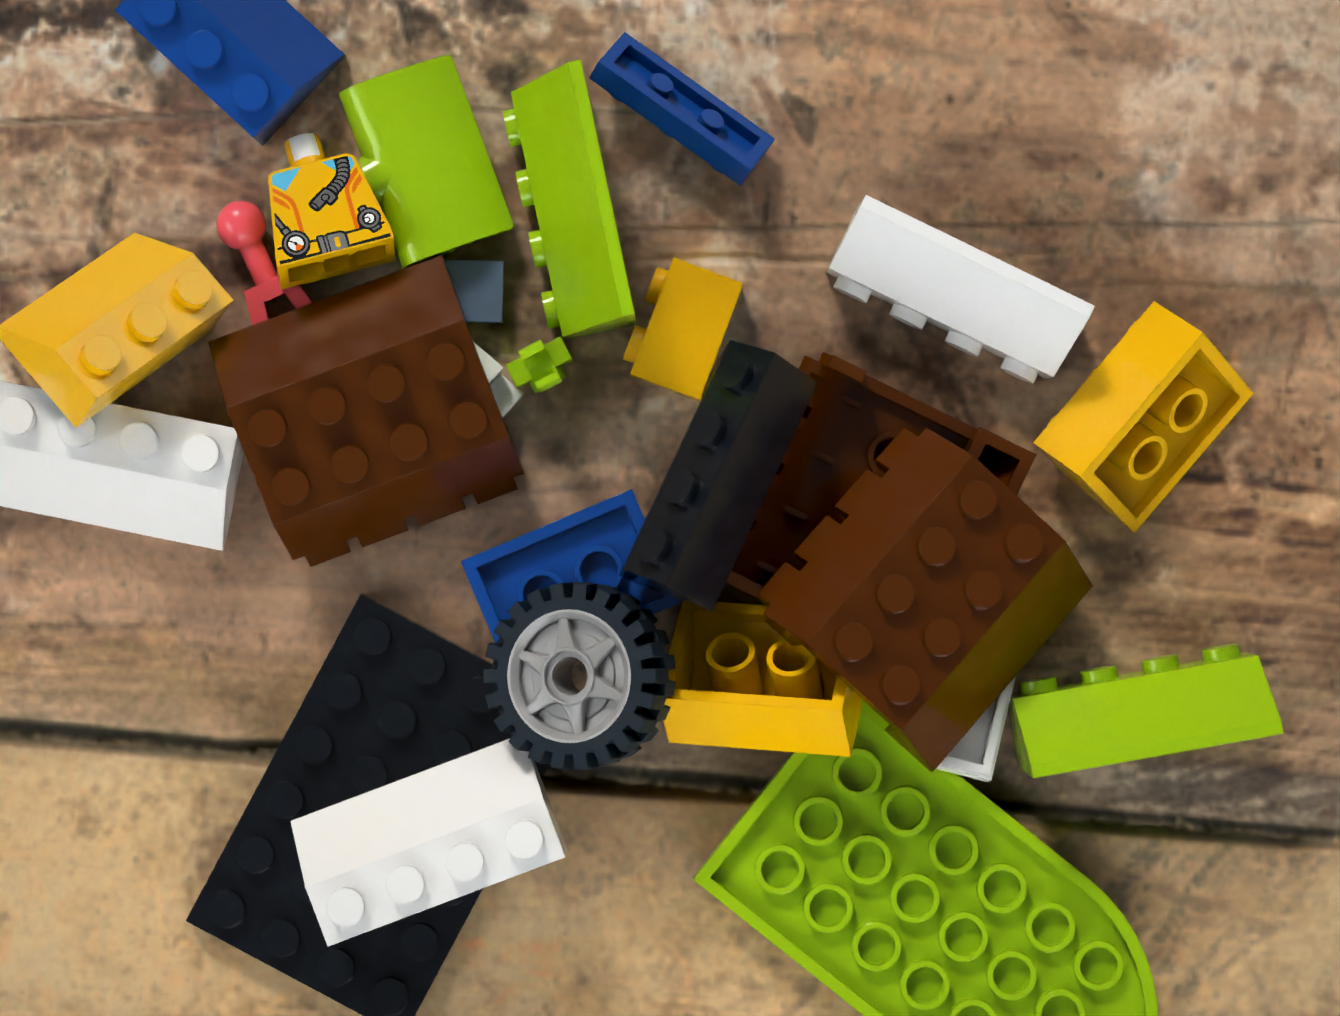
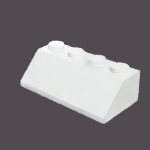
[826,195,1095,384]
[0,381,244,551]
[290,738,567,946]

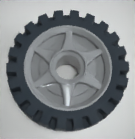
[483,582,676,770]

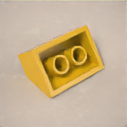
[0,232,234,428]
[1033,301,1254,533]
[663,601,862,757]

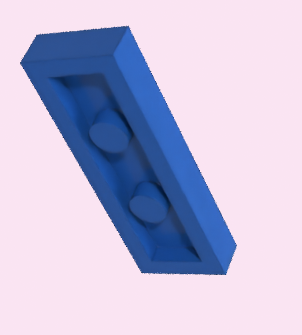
[589,32,775,186]

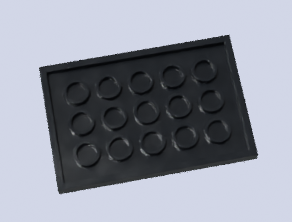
[186,594,549,1016]

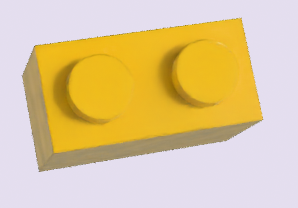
[623,257,744,402]

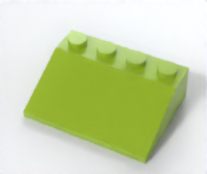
[502,59,636,340]

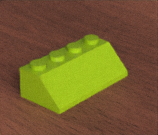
[1008,644,1284,778]

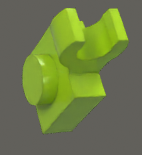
[505,336,573,394]

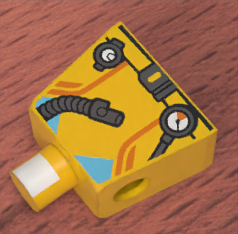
[268,133,395,290]

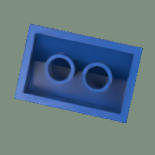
[115,0,345,146]

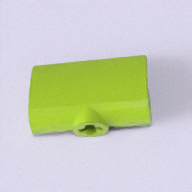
[339,55,514,269]

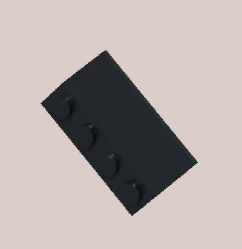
[619,340,818,612]

